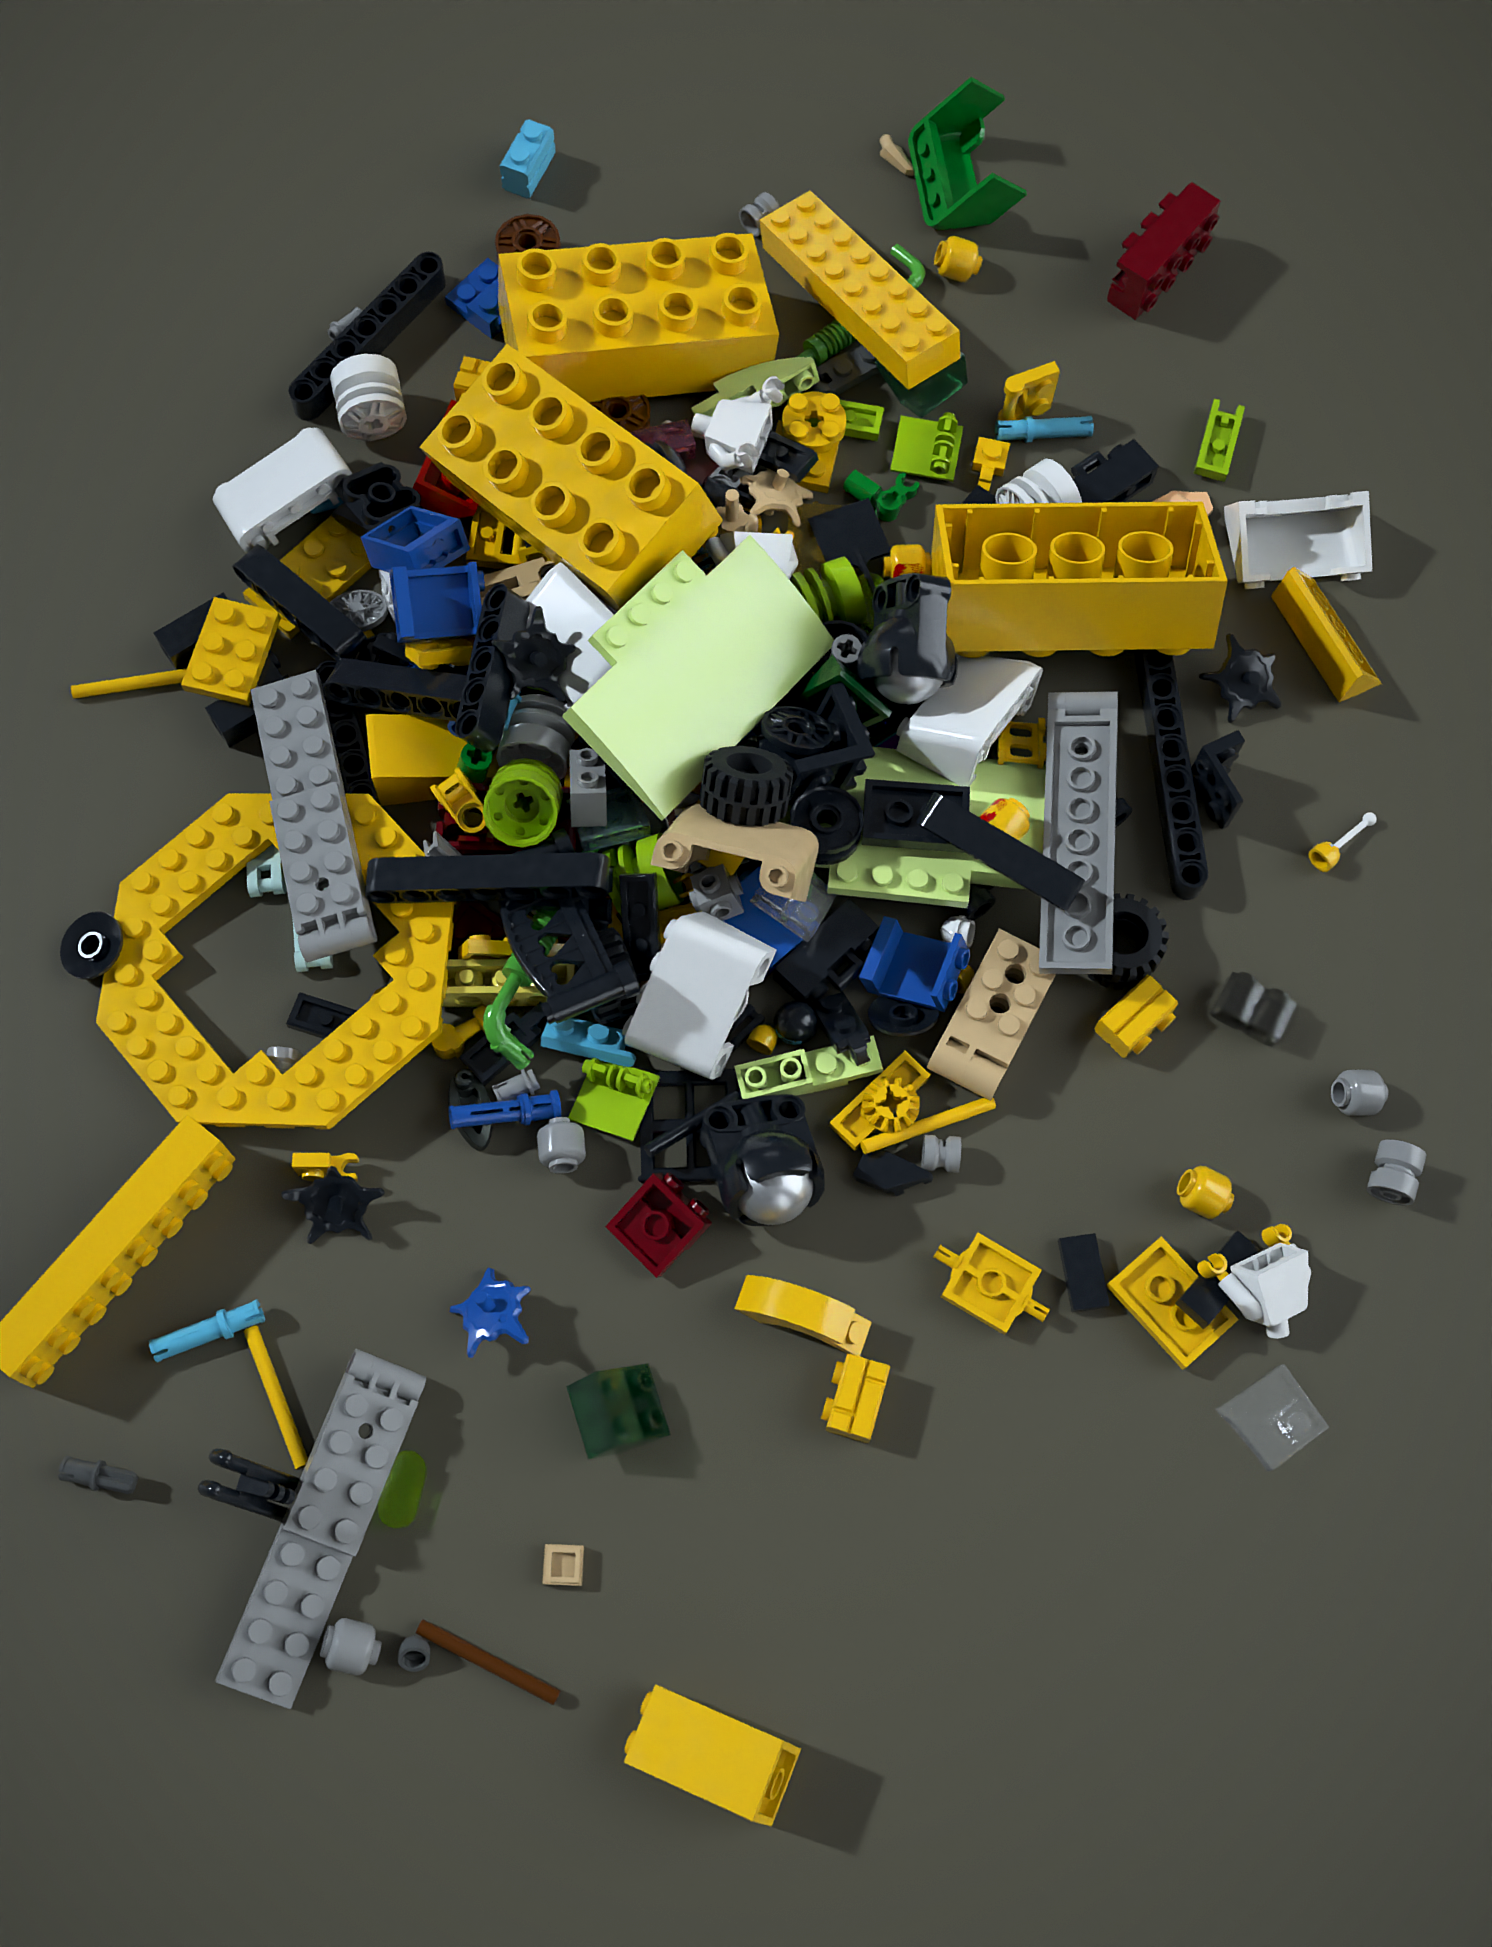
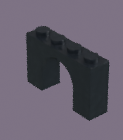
[154,592,290,748]

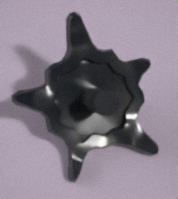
[491,606,576,702]
[1199,633,1281,723]
[281,1166,385,1244]

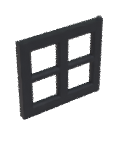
[638,1069,739,1184]

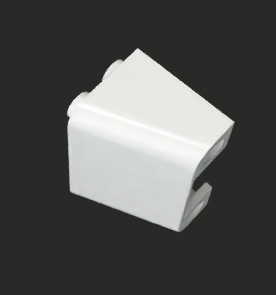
[622,911,777,1080]

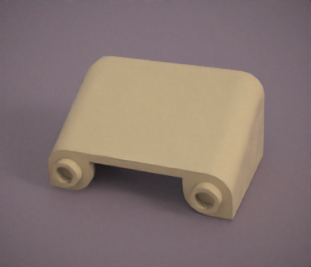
[650,804,819,903]

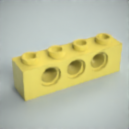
[442,959,577,1007]

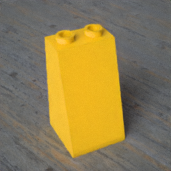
[366,714,501,806]
[624,1684,801,1827]

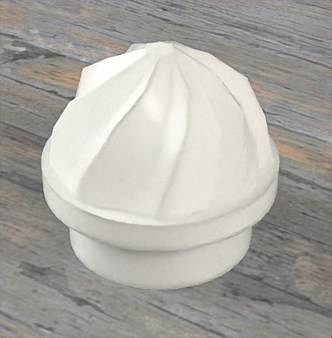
[940,915,975,948]

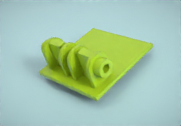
[890,412,963,482]
[568,1058,660,1142]

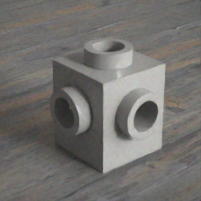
[689,864,744,921]

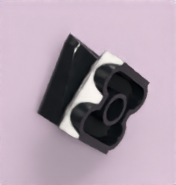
[331,462,424,537]

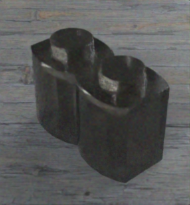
[1209,972,1297,1047]

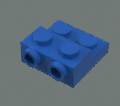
[445,258,503,339]

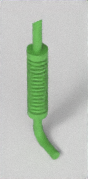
[796,244,925,366]

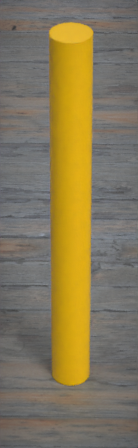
[71,668,187,699]
[860,1098,996,1154]
[243,1325,308,1470]

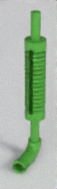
[483,841,600,1070]

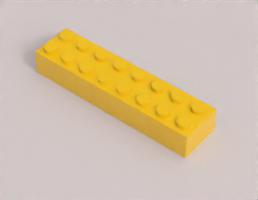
[759,190,961,390]
[0,1114,236,1389]

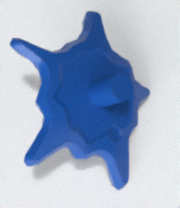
[450,1268,531,1358]

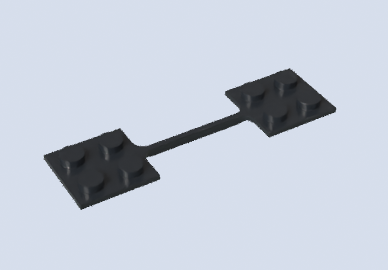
[808,498,924,713]

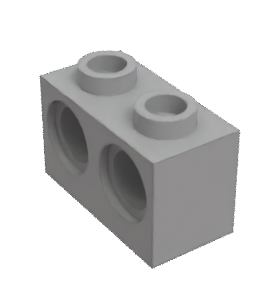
[569,748,607,827]

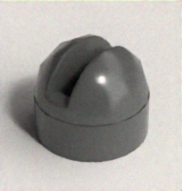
[398,1635,430,1672]

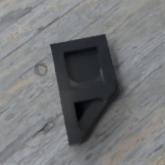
[853,1149,934,1196]

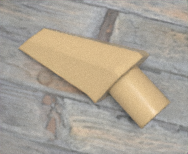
[879,134,915,176]

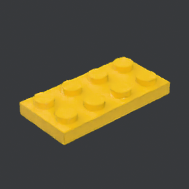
[243,516,372,639]

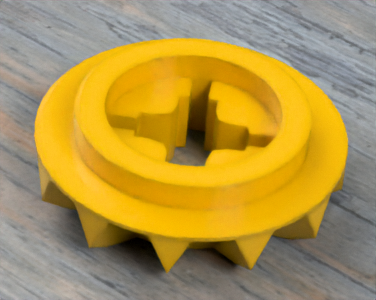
[862,1076,920,1133]

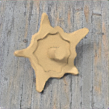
[740,468,813,527]

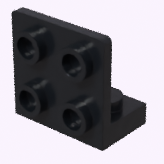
[1191,730,1245,829]

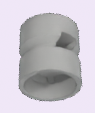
[1366,1140,1427,1205]

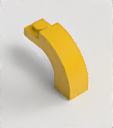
[734,1275,872,1356]

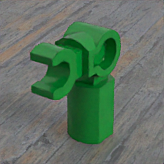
[843,469,920,522]

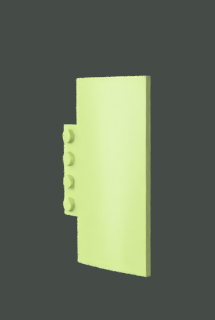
[562,535,834,821]
[778,747,1046,908]

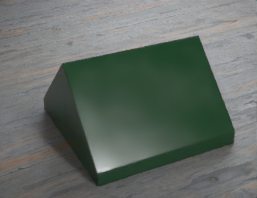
[798,655,891,727]

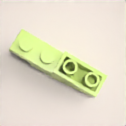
[691,357,820,417]
[734,1035,883,1099]

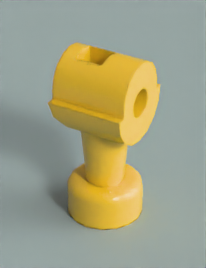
[431,1004,486,1059]

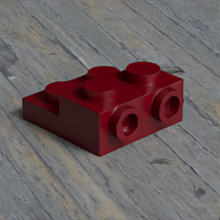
[605,1172,712,1278]

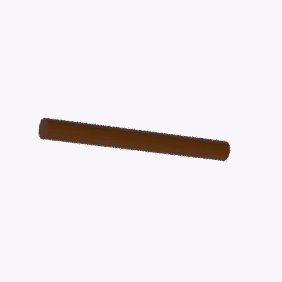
[416,1619,561,1706]

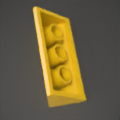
[1271,567,1382,702]

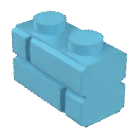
[500,119,556,198]

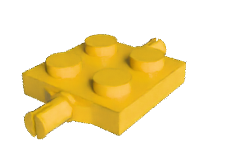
[933,1233,1050,1335]

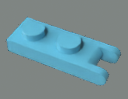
[540,1018,636,1067]

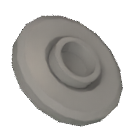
[330,590,388,632]

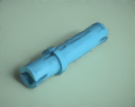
[995,416,1094,443]
[149,1299,265,1363]

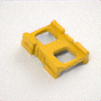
[997,718,1046,769]

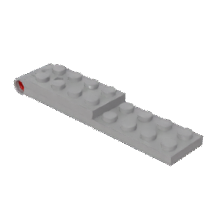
[250,670,377,962]
[1039,692,1118,974]
[215,1348,426,1709]

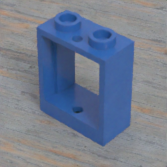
[360,505,470,573]

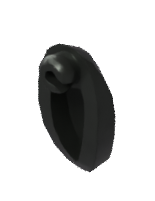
[448,1069,493,1151]

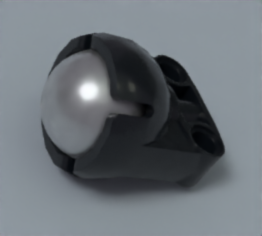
[857,573,958,704]
[700,1094,825,1226]

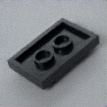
[862,779,970,853]

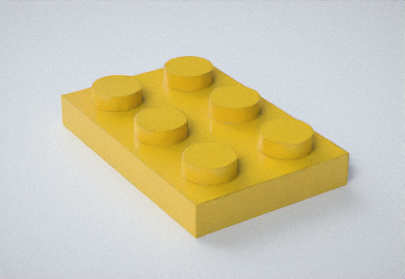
[181,597,281,706]
[1106,1236,1239,1370]

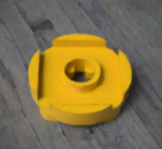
[782,391,846,454]

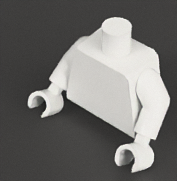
[691,376,785,474]

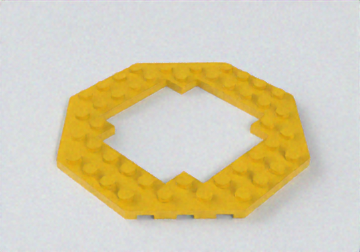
[96,793,457,1130]

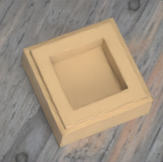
[543,1544,584,1586]

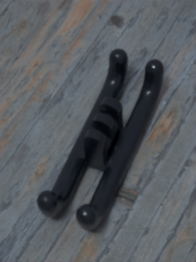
[198,1448,300,1522]

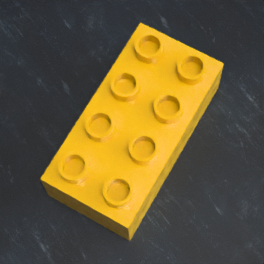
[498,233,779,403]
[420,344,723,612]
[931,501,1228,658]

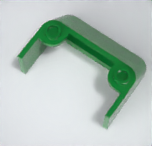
[908,77,1027,230]

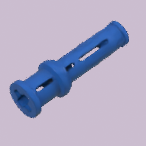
[449,1090,561,1129]

